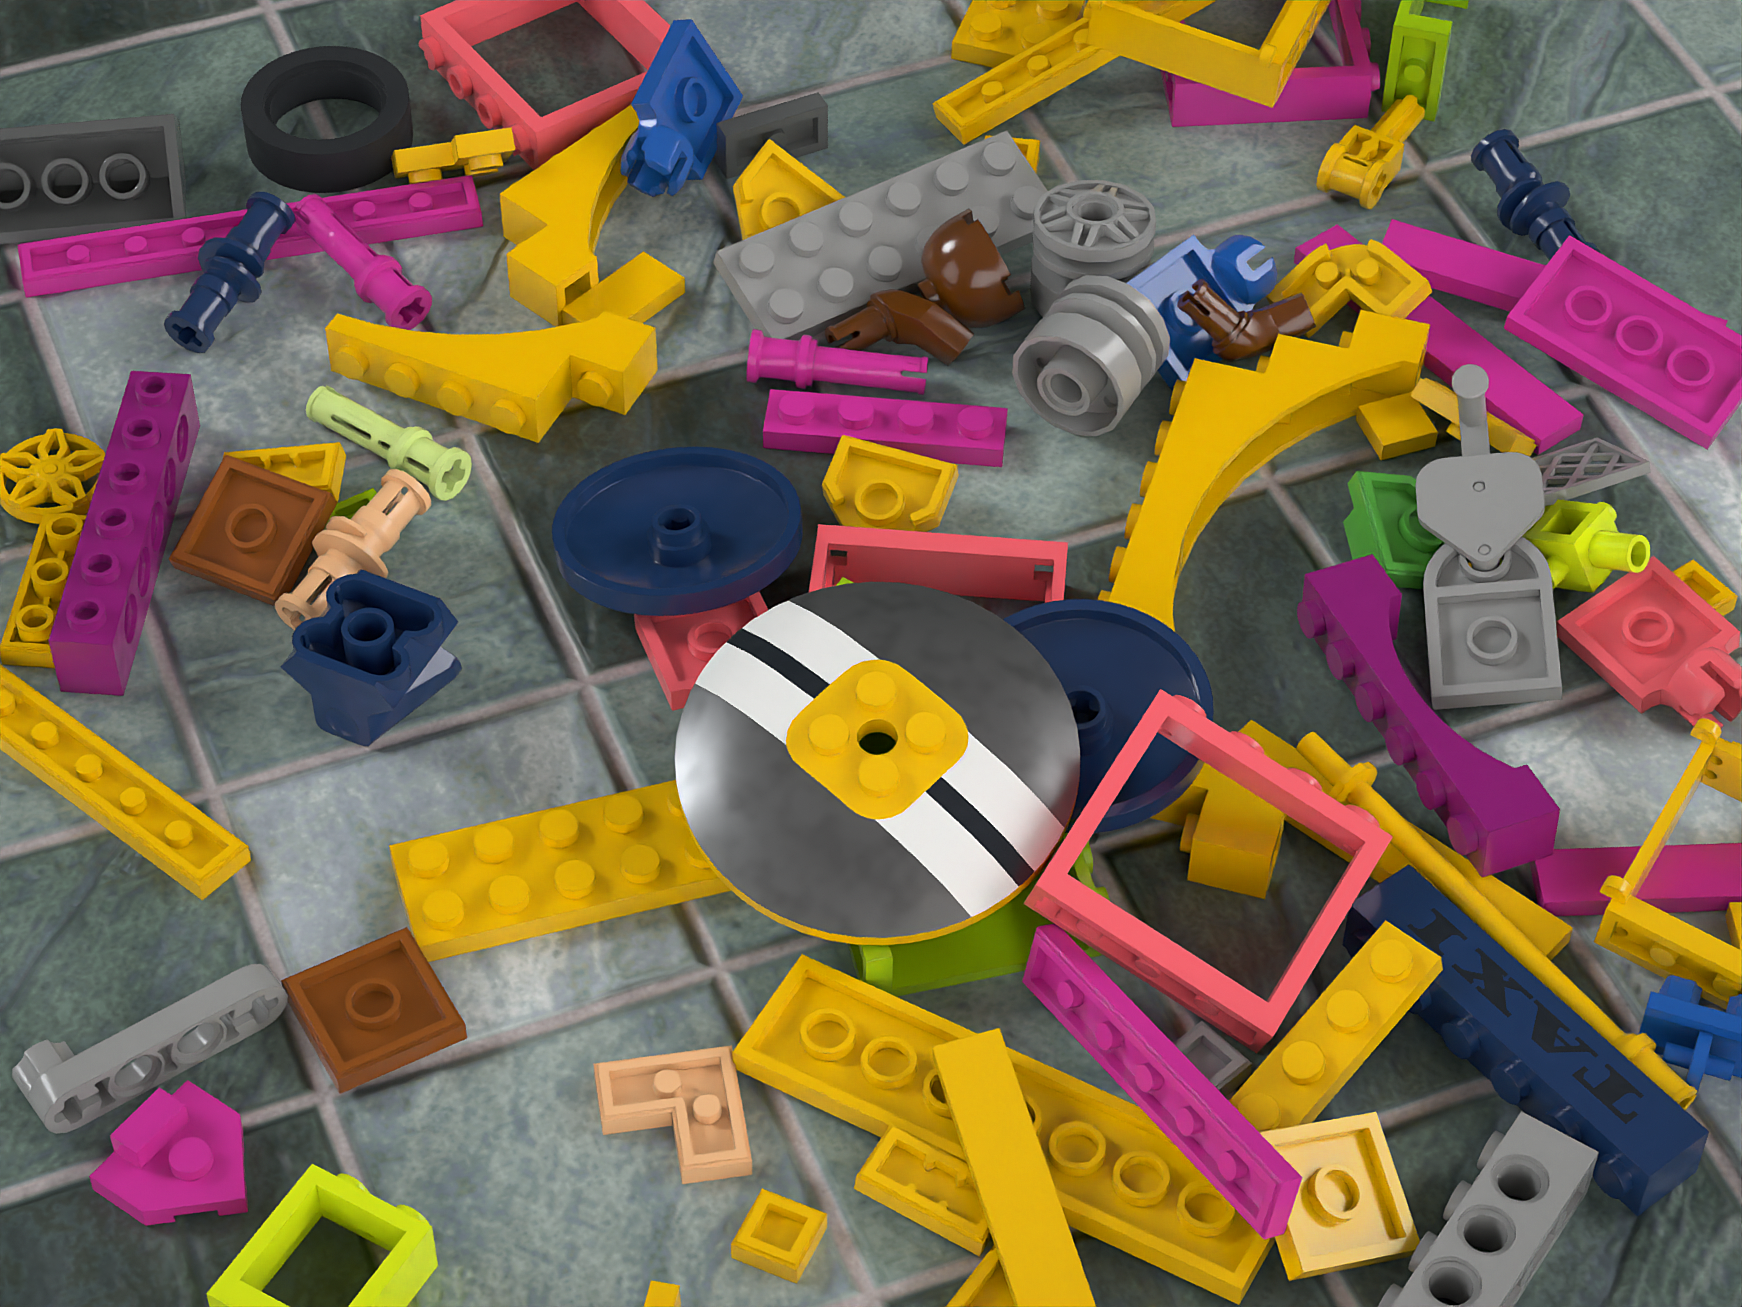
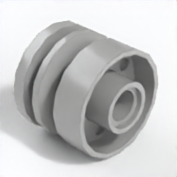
[1030,180,1156,317]
[1012,275,1170,436]

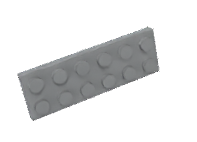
[713,130,1048,340]

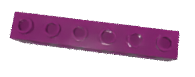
[48,371,200,696]

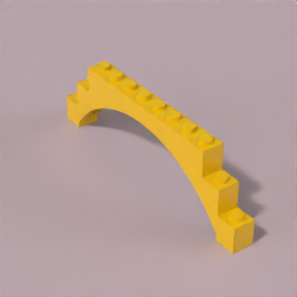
[1097,310,1430,899]

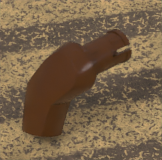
[1177,279,1316,361]
[825,289,974,366]

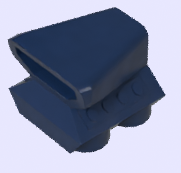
[281,569,462,747]

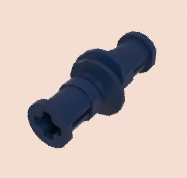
[1471,129,1601,261]
[164,192,296,353]

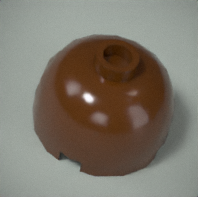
[917,208,1025,329]

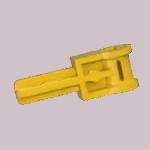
[1316,95,1425,209]

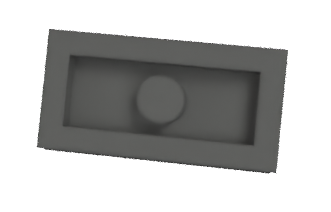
[713,92,828,179]

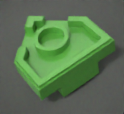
[1343,471,1445,589]

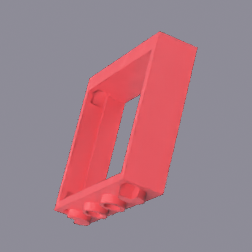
[419,0,670,170]
[809,524,1068,603]
[1023,689,1393,1053]

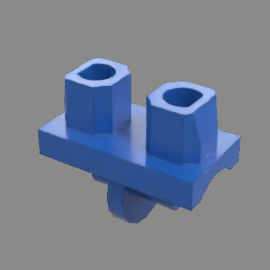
[1638,975,1742,1092]

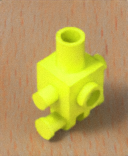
[1500,499,1650,593]

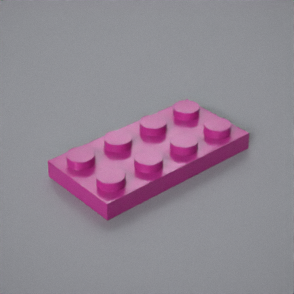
[1504,235,1742,450]

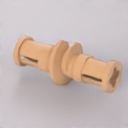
[275,469,431,630]

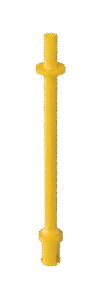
[1296,732,1697,1110]

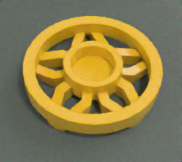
[0,428,105,524]

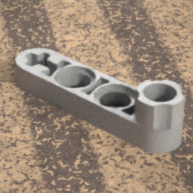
[12,964,288,1134]

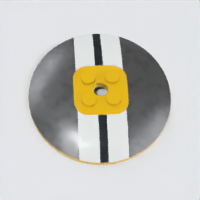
[675,582,1080,945]

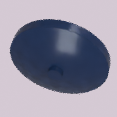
[552,447,803,616]
[1003,599,1214,833]

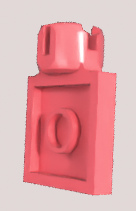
[1557,556,1742,729]
[634,591,768,711]

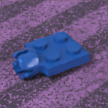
[620,19,743,197]
[1127,234,1278,392]

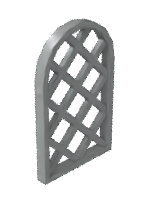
[1532,437,1651,506]

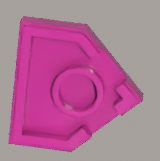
[89,1080,248,1226]

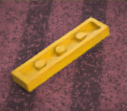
[1229,920,1443,1132]

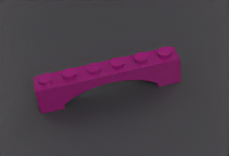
[1297,554,1560,878]

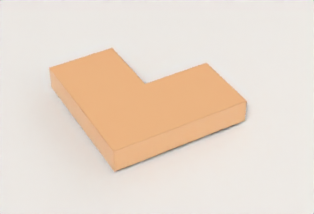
[593,1045,752,1184]

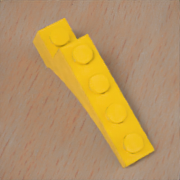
[500,104,639,327]
[325,310,658,443]

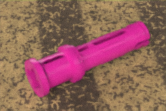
[293,194,432,330]
[747,329,929,395]

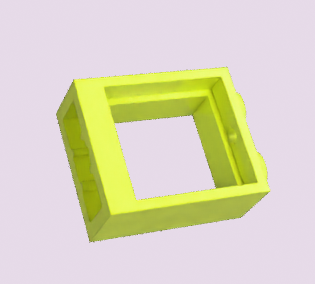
[206,1164,438,1307]

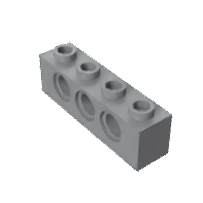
[1378,1112,1599,1307]

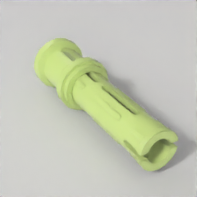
[306,385,472,501]

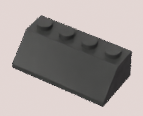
[0,114,187,245]

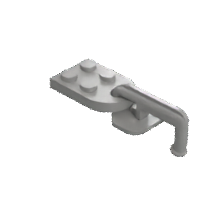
[1415,364,1563,710]

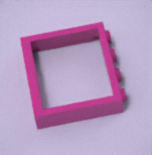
[1160,0,1380,127]

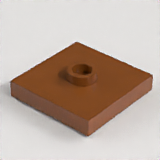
[168,455,338,606]
[281,927,467,1094]

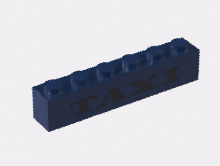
[1342,864,1709,1216]

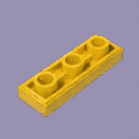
[0,512,87,668]

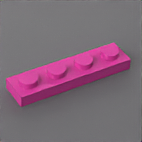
[763,389,1008,467]

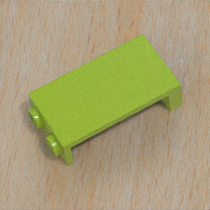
[847,833,1110,997]

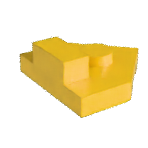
[733,139,845,240]
[822,435,959,532]

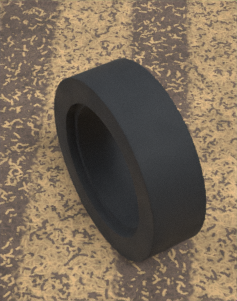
[241,46,413,193]

